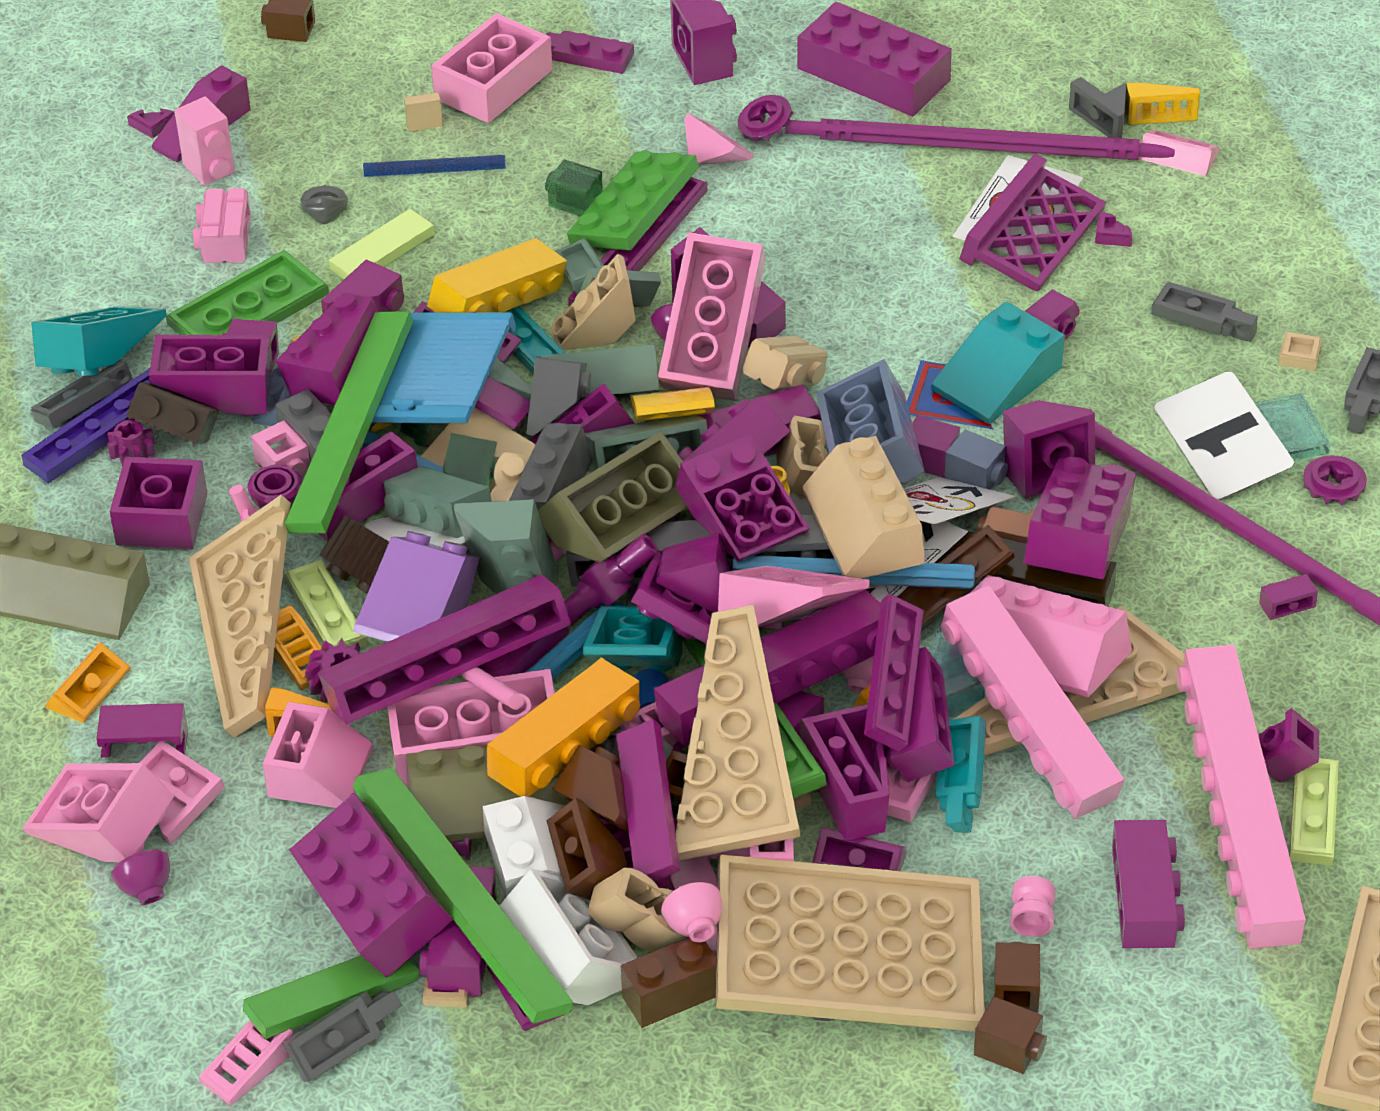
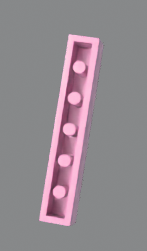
[941,585,1125,819]

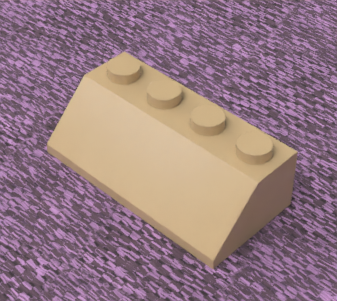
[802,436,925,579]

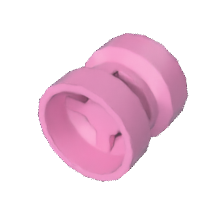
[1010,876,1056,937]

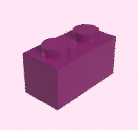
[1259,574,1318,620]

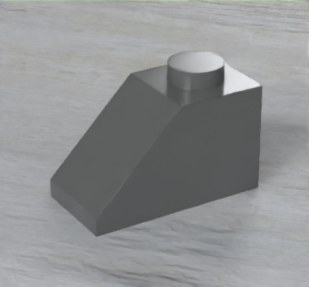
[526,358,591,436]

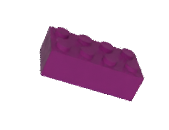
[797,2,952,117]
[1024,457,1136,579]
[289,793,453,978]

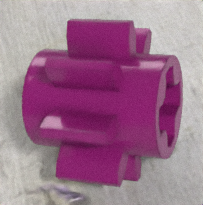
[107,420,155,466]

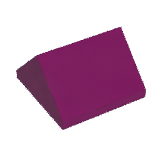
[656,533,731,613]

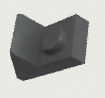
[1069,77,1126,138]

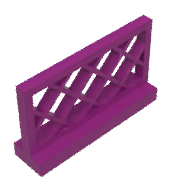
[959,153,1106,292]

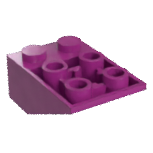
[675,434,810,562]

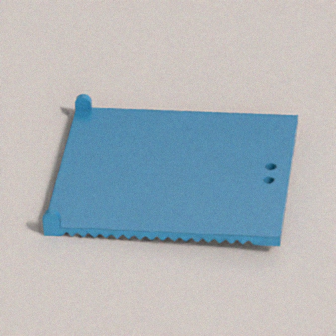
[372,313,516,423]

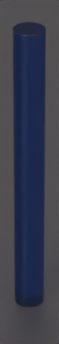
[363,155,506,177]

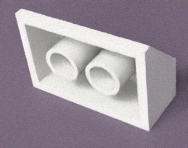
[499,869,637,1006]

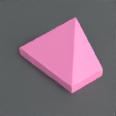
[684,113,754,164]

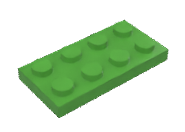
[567,151,699,250]

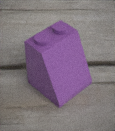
[353,531,480,642]

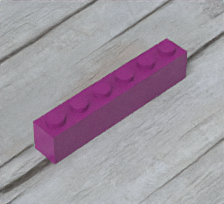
[318,574,571,725]
[654,590,881,747]

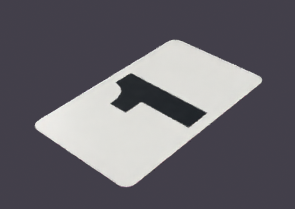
[1154,372,1294,499]

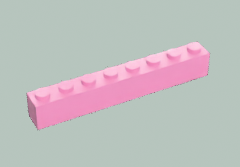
[1177,645,1306,949]

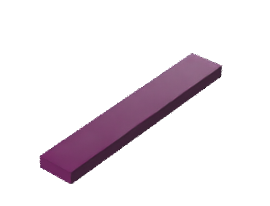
[568,177,708,307]

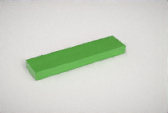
[243,955,419,1039]

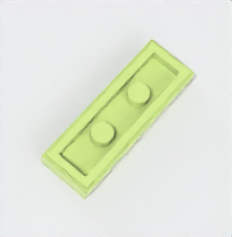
[328,209,435,279]
[285,559,368,648]
[1289,758,1339,866]

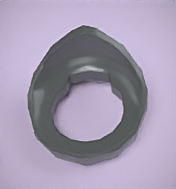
[300,185,348,224]

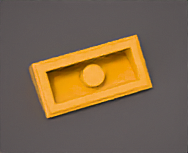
[45,642,131,723]

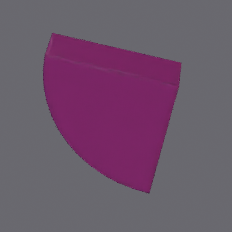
[127,108,175,139]
[1095,211,1132,247]

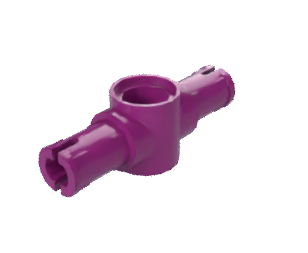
[564,534,658,627]

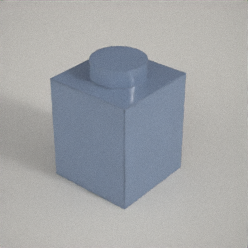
[945,429,1008,490]

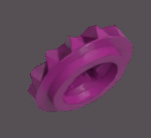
[738,95,794,143]
[1303,455,1367,506]

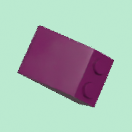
[149,335,271,416]

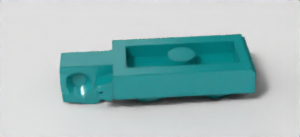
[936,716,986,833]

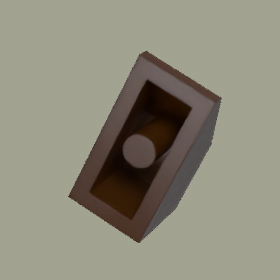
[552,745,629,834]
[546,798,628,900]

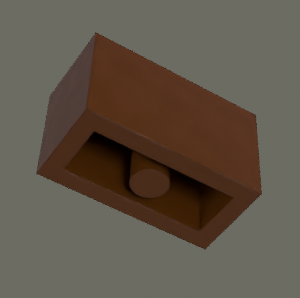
[621,937,717,1028]

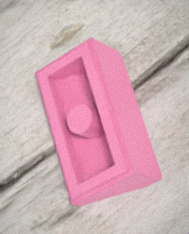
[1139,130,1219,175]

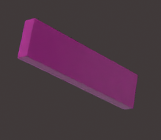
[864,593,924,751]
[616,719,680,881]

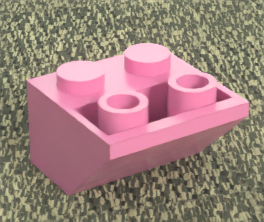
[263,702,372,808]

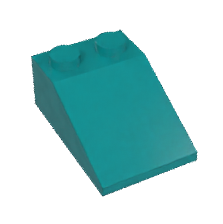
[931,301,1065,425]
[31,306,167,376]
[583,606,683,672]

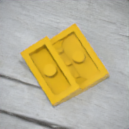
[631,387,715,422]

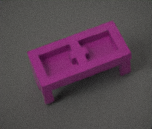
[96,703,188,758]

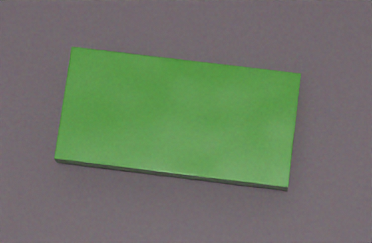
[166,250,329,335]

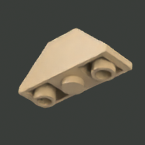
[551,254,636,350]

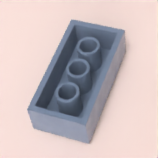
[816,359,925,484]

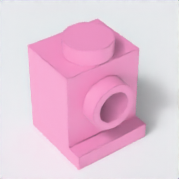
[251,420,310,478]

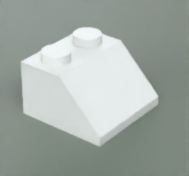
[483,796,565,898]

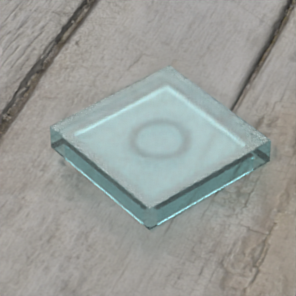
[1254,393,1330,461]

